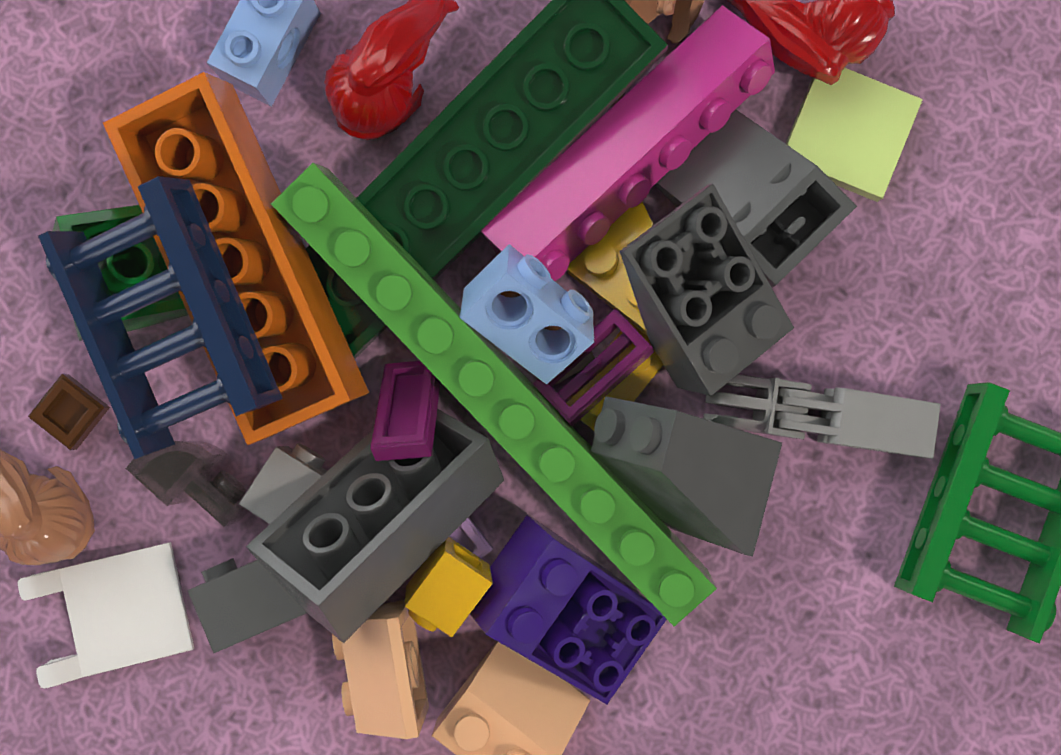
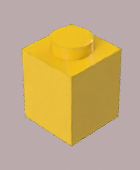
[405,537,493,637]

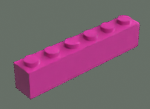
[481,5,775,281]

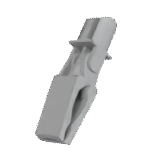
[703,374,941,459]

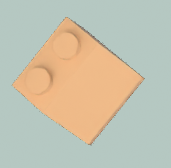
[332,600,429,739]
[432,641,591,755]

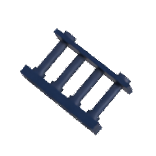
[38,176,283,459]

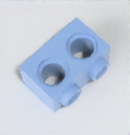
[460,244,594,385]

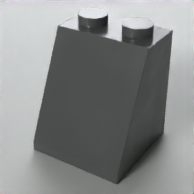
[591,396,782,557]

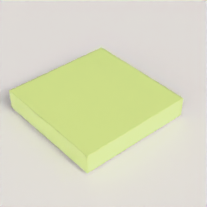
[786,68,923,202]

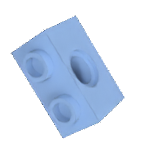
[207,0,321,107]

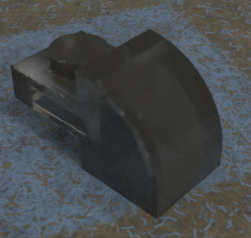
[125,440,249,527]

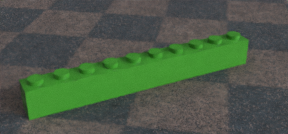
[271,163,717,627]

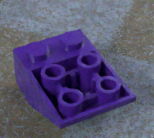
[470,515,667,705]

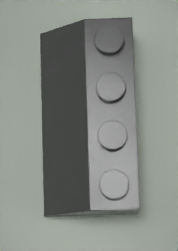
[246,408,504,643]

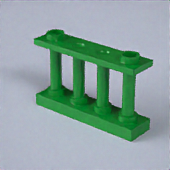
[894,382,1061,644]

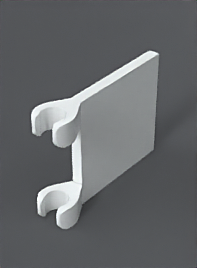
[18,542,194,688]

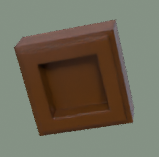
[28,374,110,450]

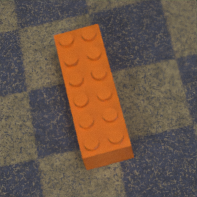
[103,72,369,446]

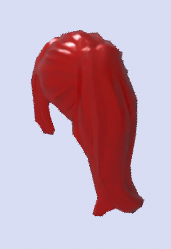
[324,0,459,140]
[727,0,895,85]

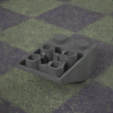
[655,109,857,288]
[620,183,794,396]

